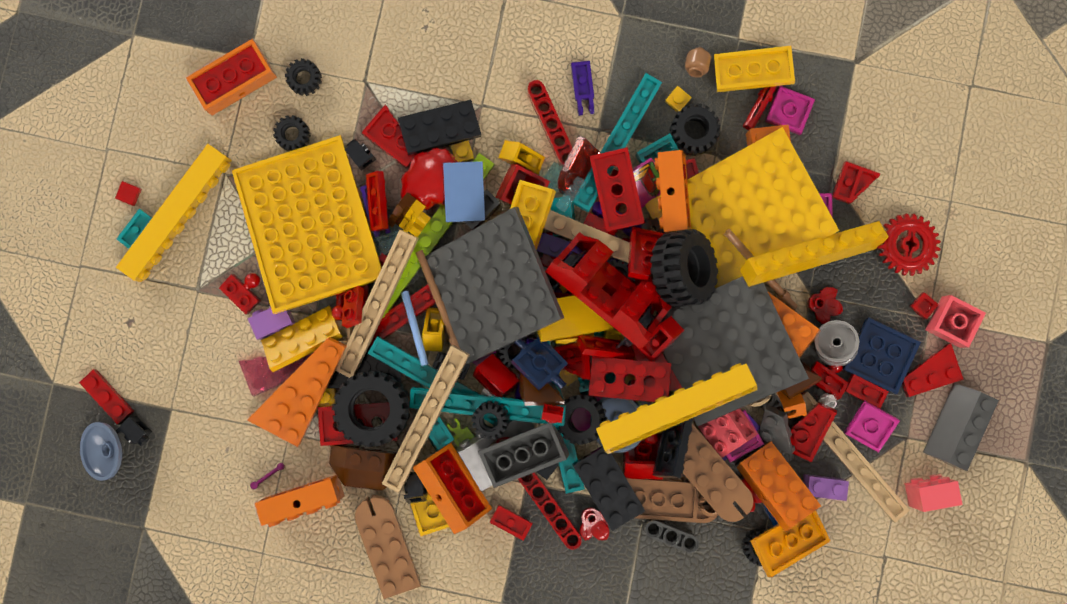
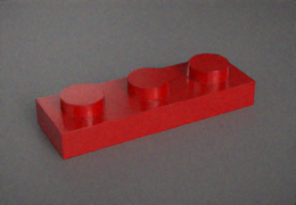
[366,171,389,232]
[576,335,635,360]
[79,369,134,425]

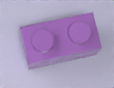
[248,305,296,340]
[803,474,849,501]

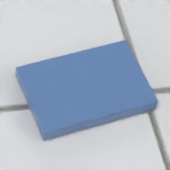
[443,162,485,222]

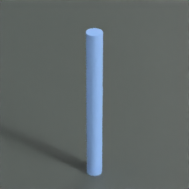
[401,291,429,366]

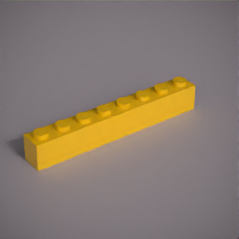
[116,144,232,282]
[740,221,889,287]
[596,363,757,454]

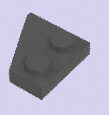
[759,405,795,455]

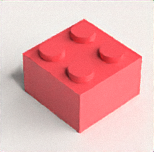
[925,295,986,348]
[904,474,963,512]

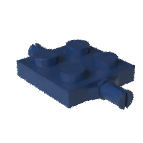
[511,337,568,391]

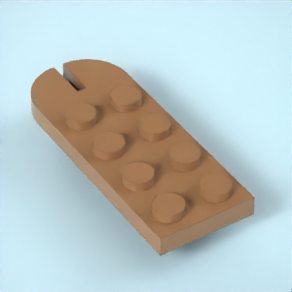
[683,424,753,522]
[626,478,718,523]
[355,494,421,599]

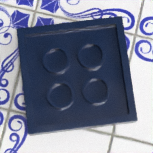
[843,317,921,394]

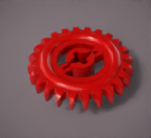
[877,213,941,276]

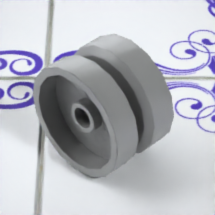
[815,320,860,367]

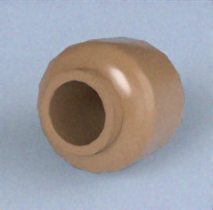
[685,47,711,77]

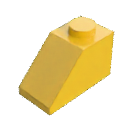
[498,140,545,175]
[422,308,445,352]

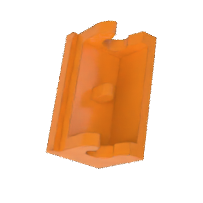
[777,391,807,418]

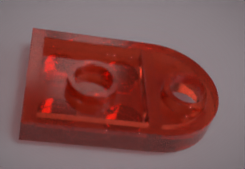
[558,135,600,198]

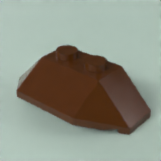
[329,445,397,491]

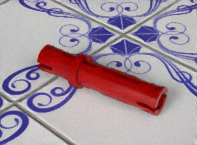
[743,86,777,131]

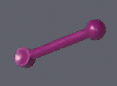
[250,463,285,489]

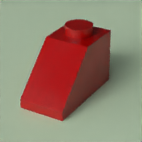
[640,316,685,362]

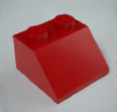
[495,163,550,206]
[623,435,663,480]

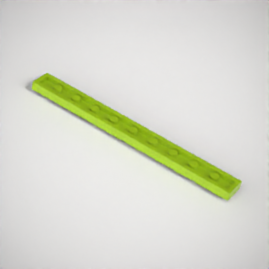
[382,153,495,318]

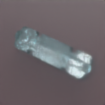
[556,177,586,212]

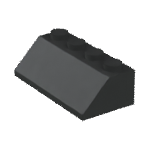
[923,383,999,471]
[478,423,570,488]

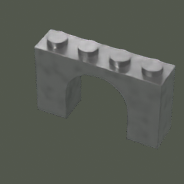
[457,420,535,492]

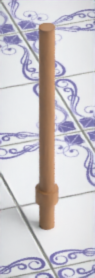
[724,229,798,310]
[416,250,460,349]

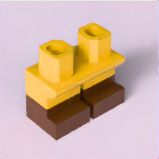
[388,193,431,237]

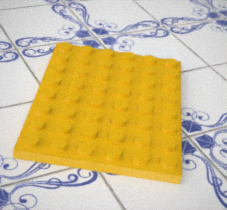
[645,127,839,288]
[232,135,382,314]

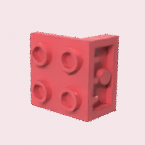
[698,408,758,458]

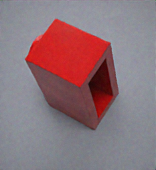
[473,354,520,398]

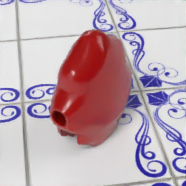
[400,148,458,210]

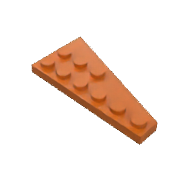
[247,337,347,447]

